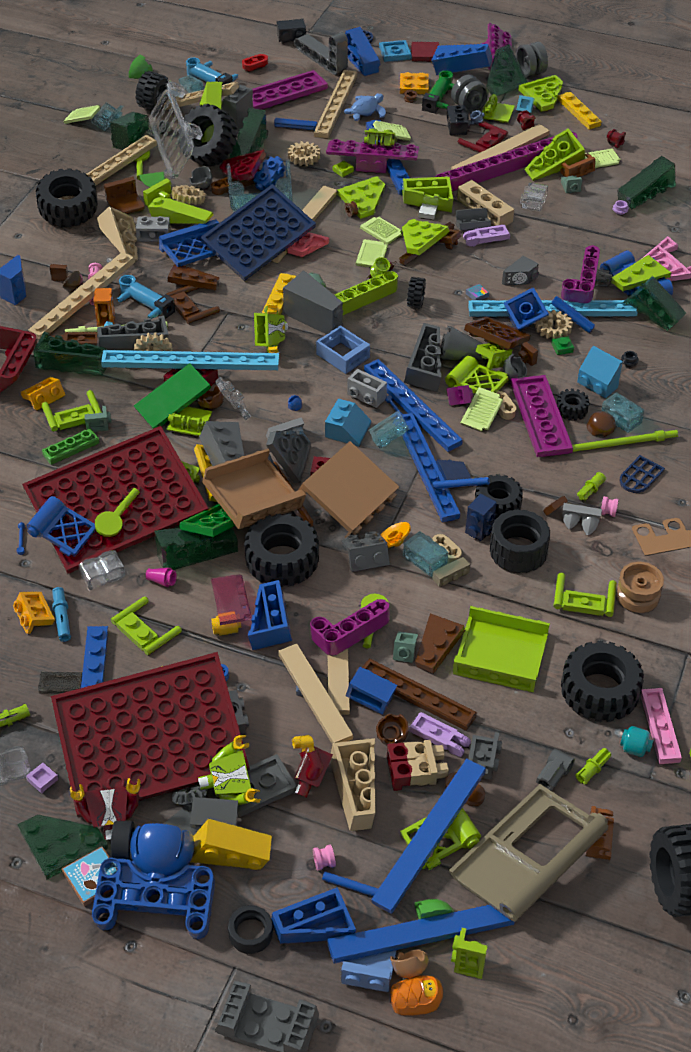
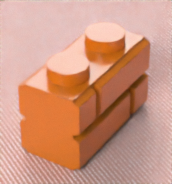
[94,288,115,327]

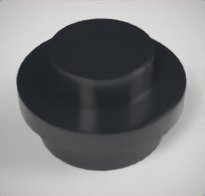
[621,351,639,367]

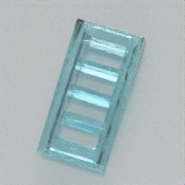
[178,75,204,93]

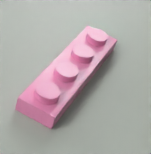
[641,688,682,764]

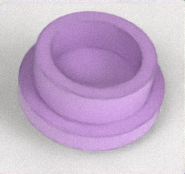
[613,200,629,215]

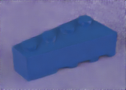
[432,44,493,75]

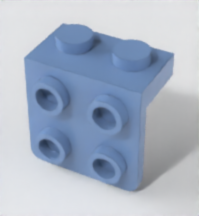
[341,950,396,992]

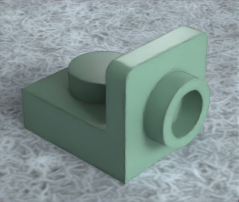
[561,176,582,193]
[85,406,112,432]
[393,631,418,663]

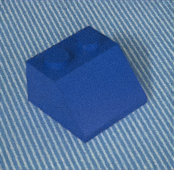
[0,255,27,305]

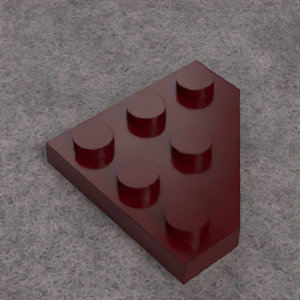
[220,149,266,181]

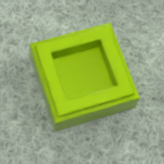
[333,161,354,177]

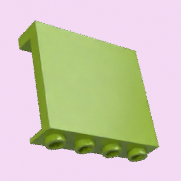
[453,606,550,692]

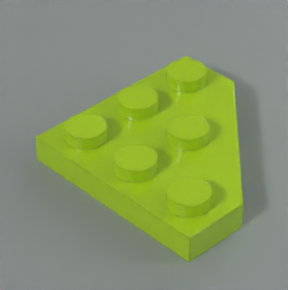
[519,75,563,112]
[337,176,385,219]
[402,219,449,255]

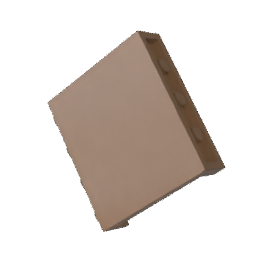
[299,441,399,538]
[202,449,306,529]

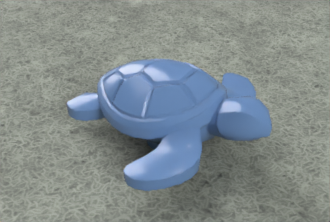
[344,93,386,121]

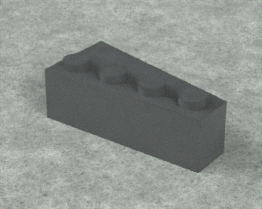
[97,316,169,355]
[404,323,441,392]
[199,421,244,466]

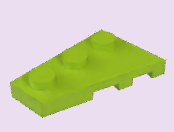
[611,255,671,291]

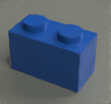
[345,667,397,715]

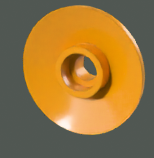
[380,522,411,548]

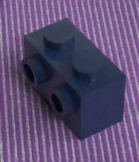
[465,493,497,541]

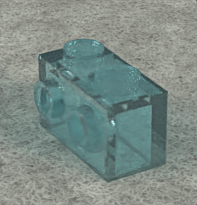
[601,392,644,433]
[403,531,448,577]

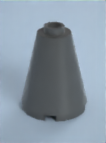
[440,325,485,361]

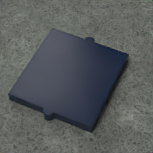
[436,459,473,487]

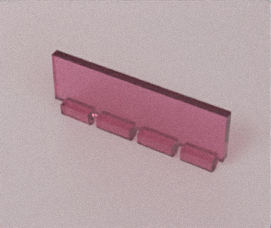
[211,575,252,625]

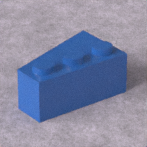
[345,27,381,76]
[248,580,292,650]
[272,887,356,944]

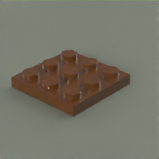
[464,316,531,350]

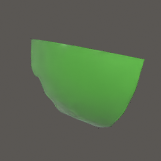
[129,55,153,79]
[139,172,166,187]
[414,899,455,919]

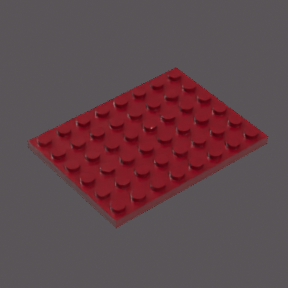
[22,426,209,574]
[51,652,250,818]

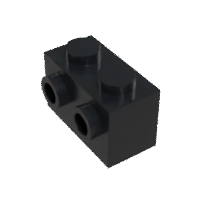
[276,19,306,43]
[446,105,470,135]

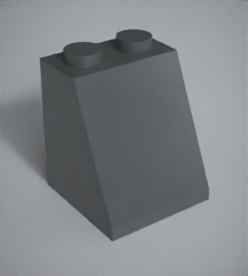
[222,85,254,134]

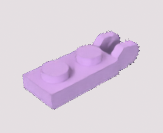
[463,225,510,247]
[409,712,471,757]

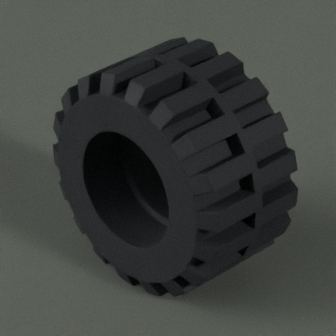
[135,71,170,112]
[475,474,523,519]

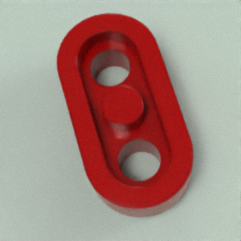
[242,54,268,71]

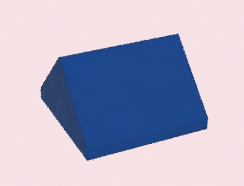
[503,287,549,331]

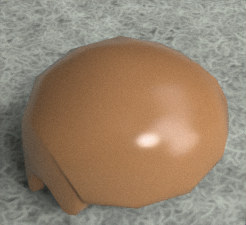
[390,949,429,979]

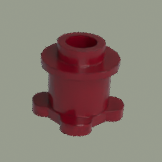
[517,110,536,130]
[606,129,626,149]

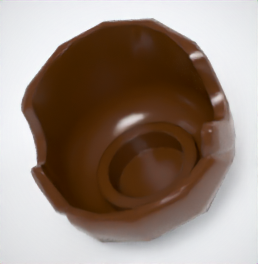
[197,386,224,410]
[586,411,616,437]
[376,714,409,745]

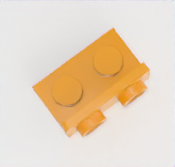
[20,377,65,410]
[13,592,55,634]

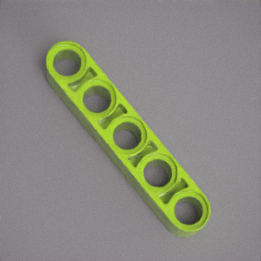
[334,271,398,316]

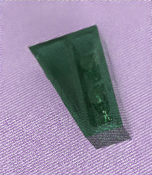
[623,276,686,331]

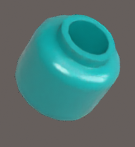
[620,726,654,757]

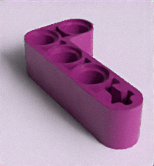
[561,245,600,303]
[310,599,390,656]

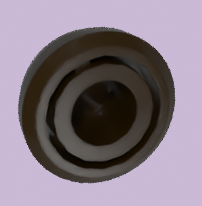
[62,271,83,292]

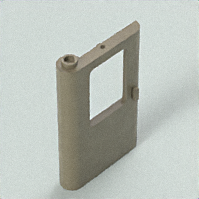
[449,784,608,921]

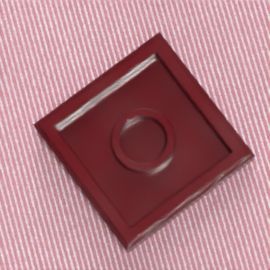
[411,42,439,61]

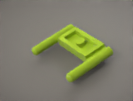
[41,390,102,432]
[553,573,617,617]
[111,596,182,655]

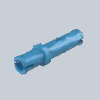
[52,587,71,642]

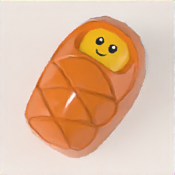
[390,976,443,1015]

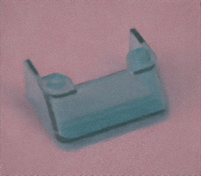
[226,160,293,211]

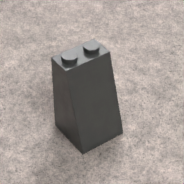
[283,271,343,334]

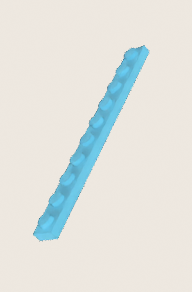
[468,300,638,317]
[101,350,279,370]

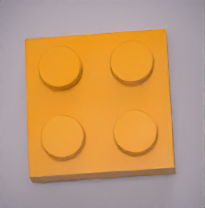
[400,72,429,94]

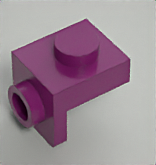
[447,385,473,406]

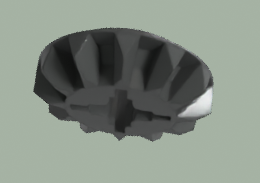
[172,784,207,806]

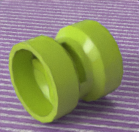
[370,257,391,277]

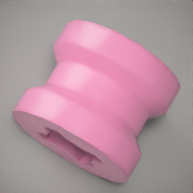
[601,496,619,517]
[313,844,336,871]

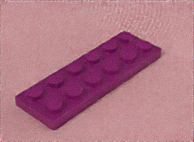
[252,70,328,112]
[511,375,573,457]

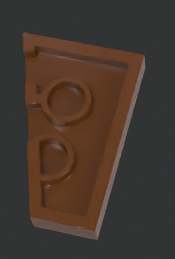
[167,263,220,290]

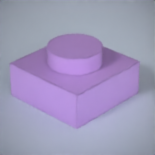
[26,763,58,793]

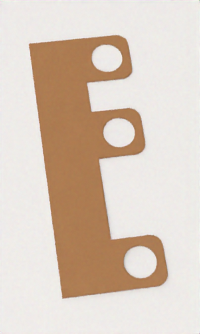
[632,518,691,555]

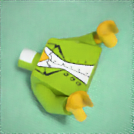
[254,303,288,353]
[198,735,260,806]

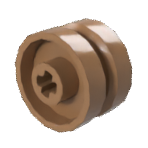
[616,562,664,613]

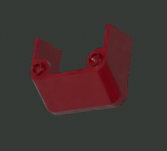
[0,326,37,394]

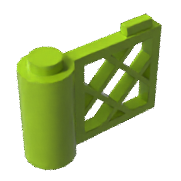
[445,356,508,394]
[400,807,481,870]

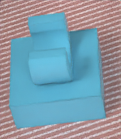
[516,95,535,113]

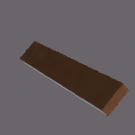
[362,658,477,731]

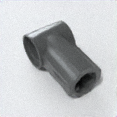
[536,748,575,791]

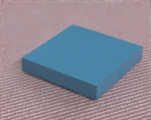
[379,40,412,62]

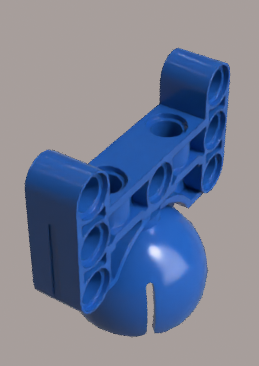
[92,823,215,939]

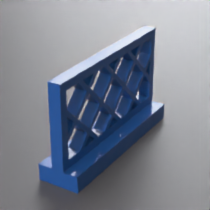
[159,219,219,267]

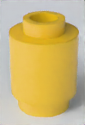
[211,613,242,636]

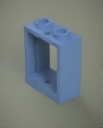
[316,325,370,374]

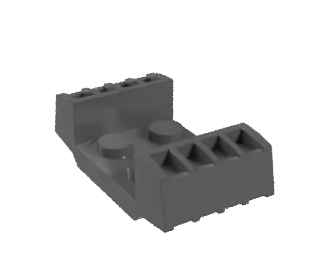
[215,981,319,1052]

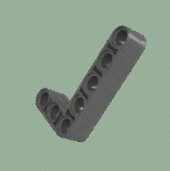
[294,32,348,75]

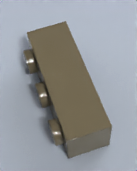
[432,557,470,587]

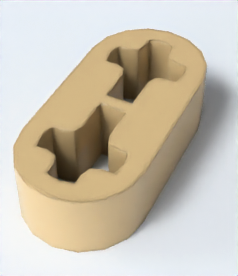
[497,391,516,420]
[431,534,462,564]

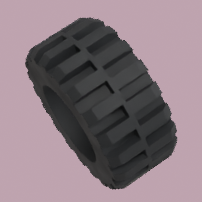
[178,104,237,167]
[36,168,98,227]
[244,513,319,587]
[561,641,644,722]
[649,824,691,917]

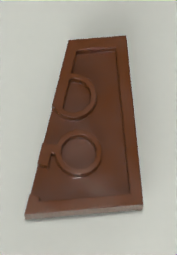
[415,613,465,674]

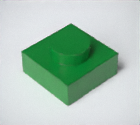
[552,336,574,355]

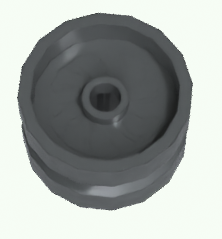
[516,41,548,77]
[451,75,489,113]

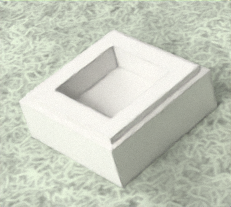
[419,204,437,220]

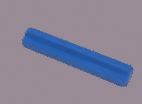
[274,118,317,130]
[551,296,595,333]

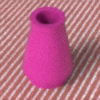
[146,568,177,587]

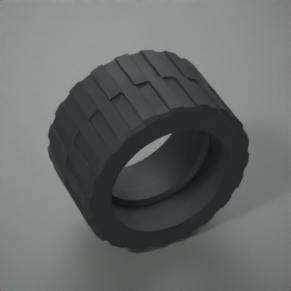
[490,509,550,573]

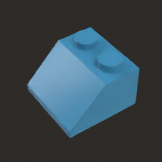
[577,346,623,398]
[325,399,371,447]

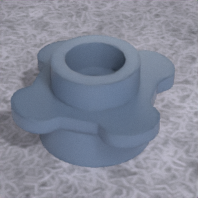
[470,110,485,125]

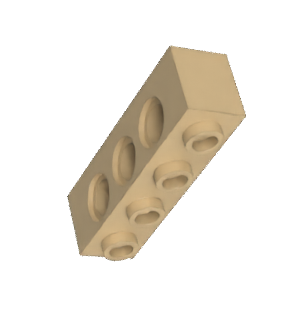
[457,180,514,226]

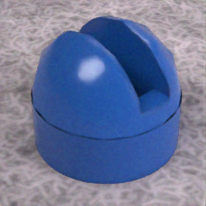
[288,395,302,411]

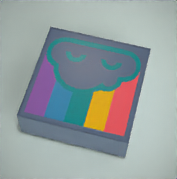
[466,284,489,300]

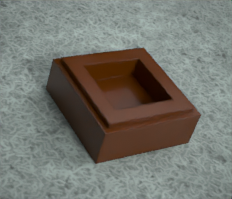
[49,264,69,281]
[543,496,568,516]

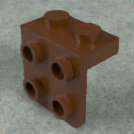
[104,177,145,214]

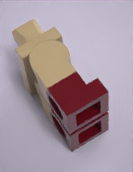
[386,740,448,791]

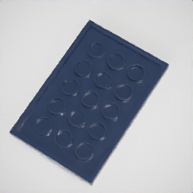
[201,184,316,281]

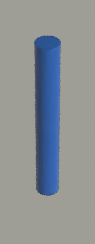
[433,477,490,489]
[322,871,378,897]

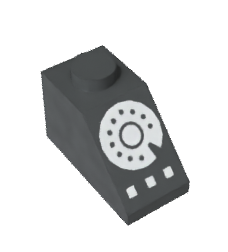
[502,256,539,285]

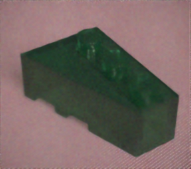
[110,112,150,150]

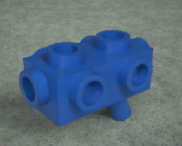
[253,156,286,191]

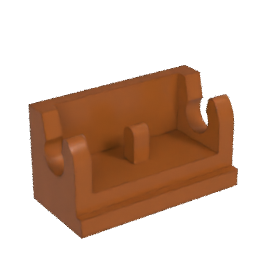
[560,153,595,177]
[586,806,614,860]

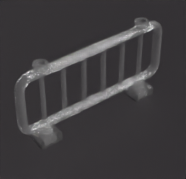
[147,80,203,179]

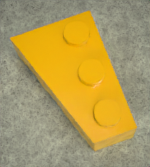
[191,819,272,870]

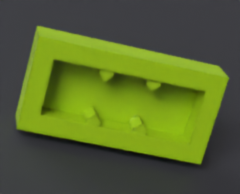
[143,178,172,206]

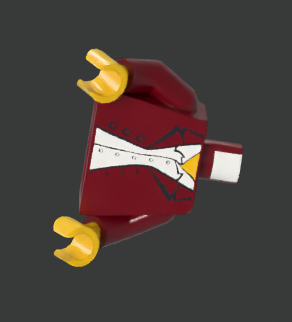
[292,735,333,798]
[70,778,141,840]

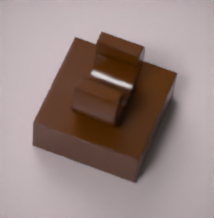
[439,229,461,249]
[518,342,538,366]

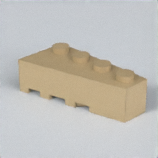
[330,738,375,831]

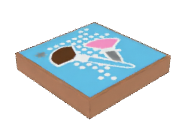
[62,846,117,907]

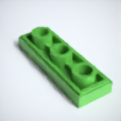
[42,428,100,465]

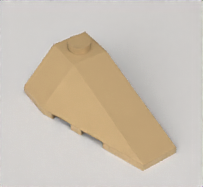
[97,206,138,262]

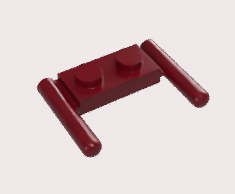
[458,121,508,153]

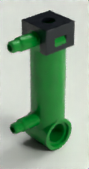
[422,71,454,114]

